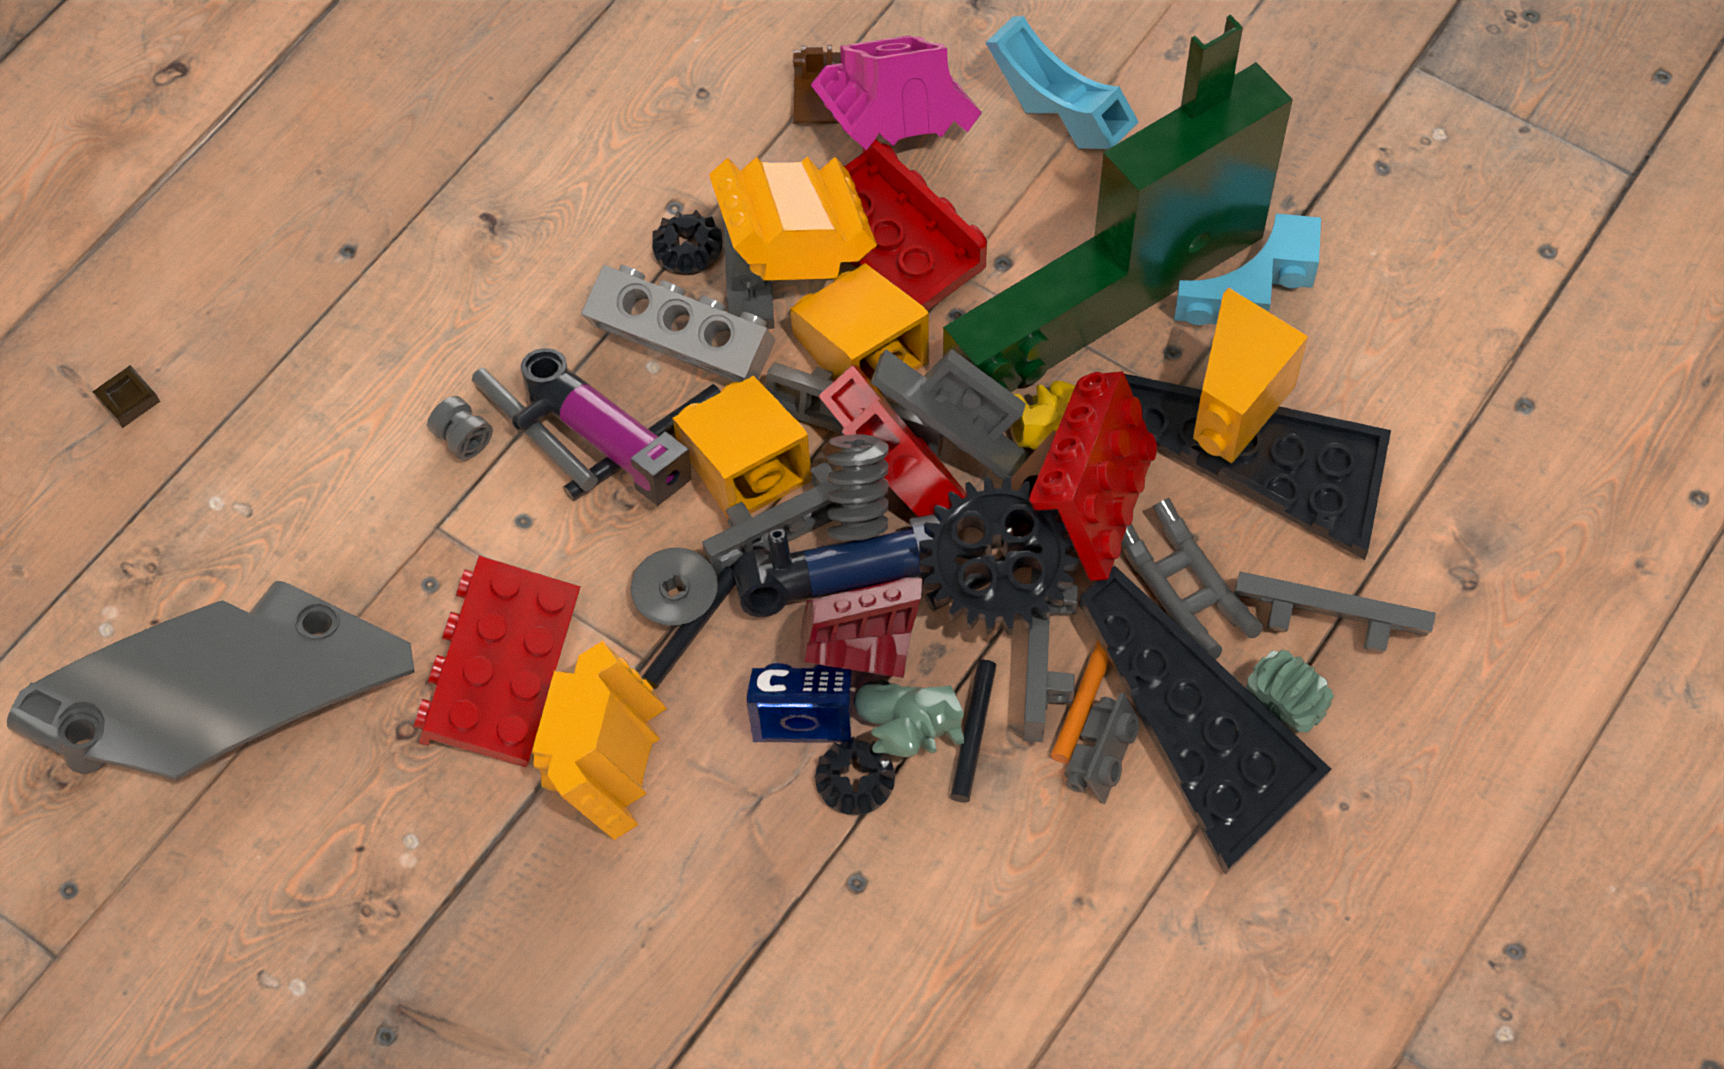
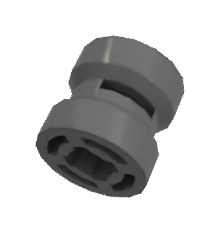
[427,396,493,461]

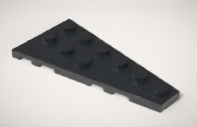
[1124,373,1391,560]
[1079,565,1332,875]

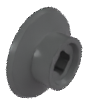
[631,548,718,625]

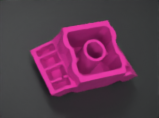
[811,35,982,150]

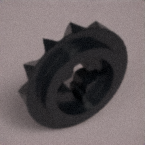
[652,209,723,273]
[815,736,895,815]

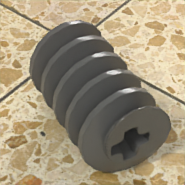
[827,434,889,541]

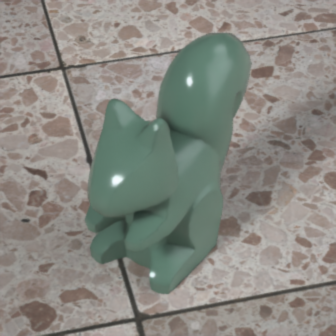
[854,680,964,757]

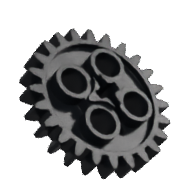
[919,477,1079,635]

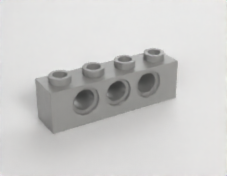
[581,265,776,382]

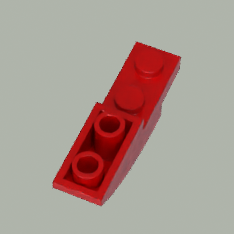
[818,365,966,517]

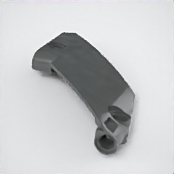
[7,581,415,780]

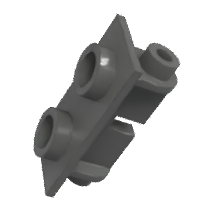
[1064,693,1139,804]

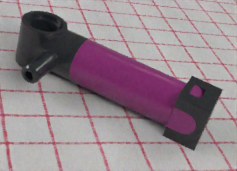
[512,348,692,506]

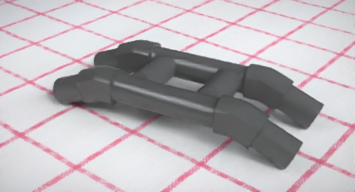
[1121,497,1263,660]

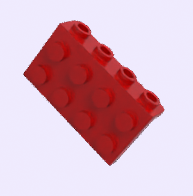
[844,138,987,311]
[1029,371,1157,581]
[413,555,581,768]

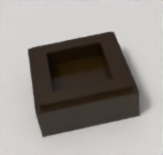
[92,365,160,428]

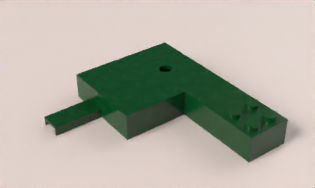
[943,14,1293,392]

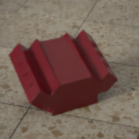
[799,577,922,678]

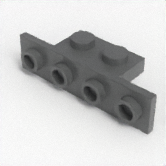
[870,349,1031,480]

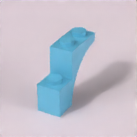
[985,16,1139,149]
[1174,214,1321,325]

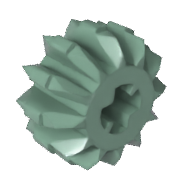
[1246,650,1334,733]

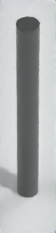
[472,368,598,492]

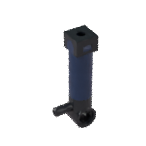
[733,514,940,617]

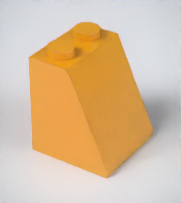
[790,264,929,392]
[1193,287,1308,463]
[672,376,812,519]

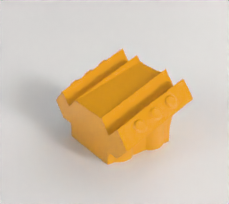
[708,156,877,281]
[532,641,667,840]

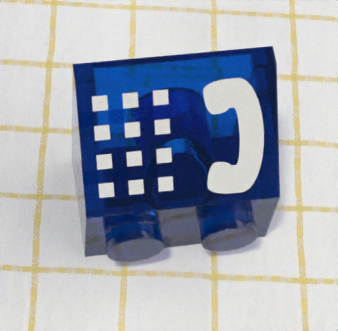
[746,663,853,743]

